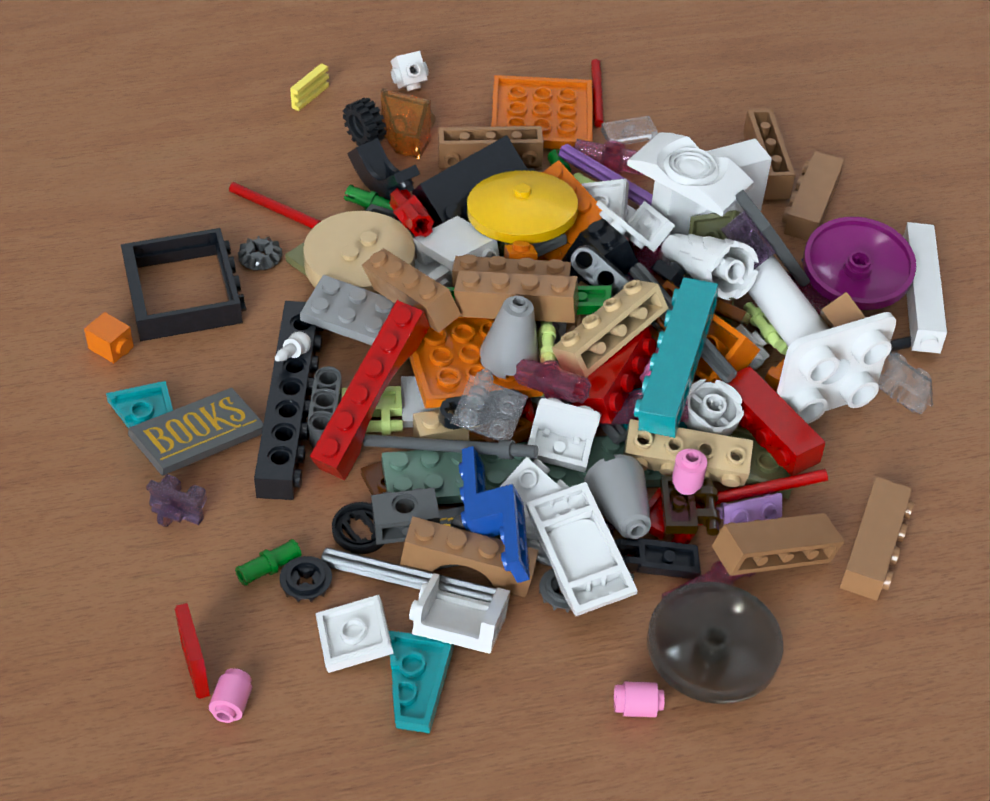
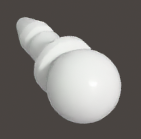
[275,332,311,361]

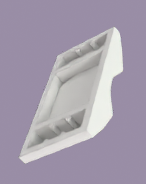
[627,132,754,216]
[526,482,638,617]

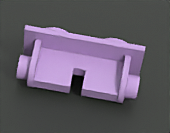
[716,493,782,526]

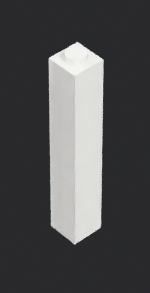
[903,222,947,353]

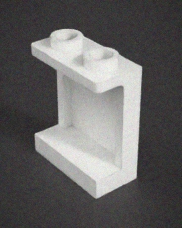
[413,216,500,276]
[409,573,510,654]

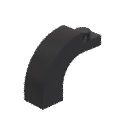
[347,138,420,200]

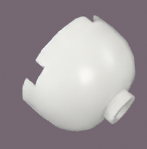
[682,379,744,436]

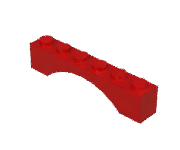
[310,300,430,480]

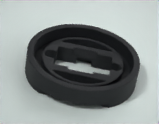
[332,502,384,555]

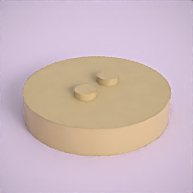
[303,211,415,295]

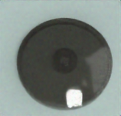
[647,582,783,704]

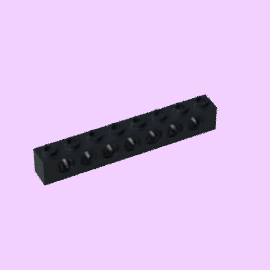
[254,301,324,500]

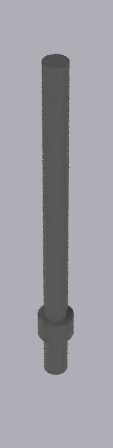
[363,434,538,460]

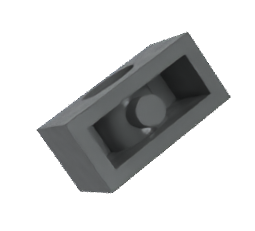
[371,487,440,545]

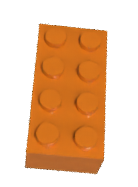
[648,280,760,383]

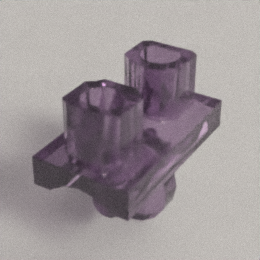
[720,211,776,269]
[146,474,207,527]

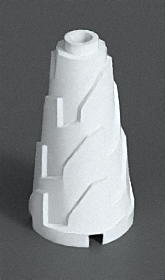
[662,233,759,300]

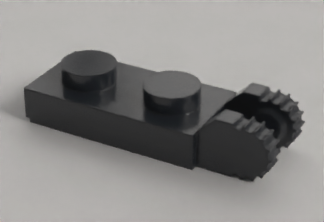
[614,538,701,580]

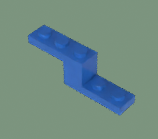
[459,446,530,583]

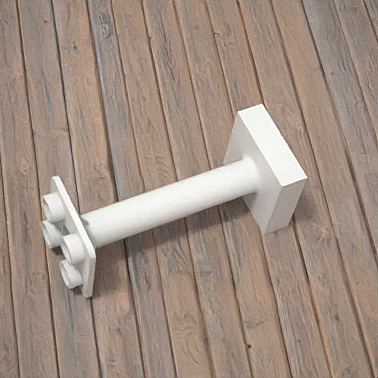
[651,138,896,424]

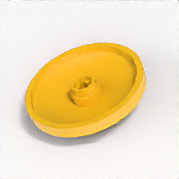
[467,170,578,244]

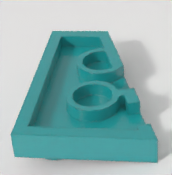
[106,381,173,429]
[389,630,454,733]

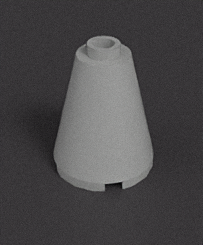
[480,296,539,380]
[584,454,651,539]

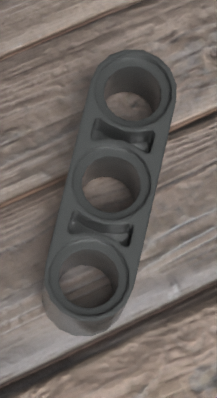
[571,245,631,297]
[308,366,342,448]

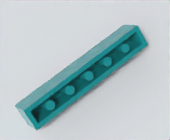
[634,277,718,438]

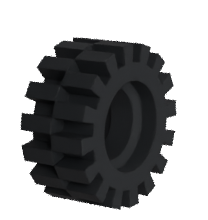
[343,97,387,146]

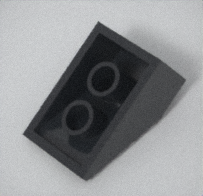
[561,218,639,286]

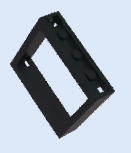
[121,228,246,342]

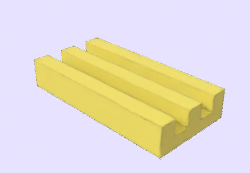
[290,63,329,111]

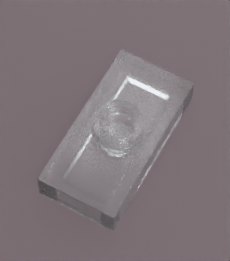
[601,116,658,147]

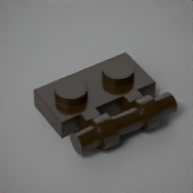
[660,476,721,536]

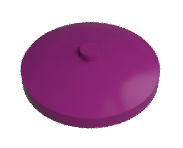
[803,217,916,310]

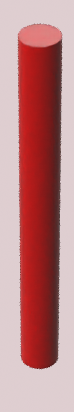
[591,59,604,128]
[229,182,321,229]
[716,469,828,505]

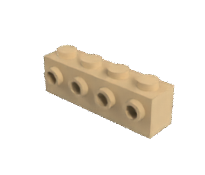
[552,280,669,378]
[623,419,753,487]

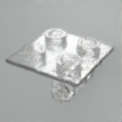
[878,352,933,414]
[450,369,528,441]

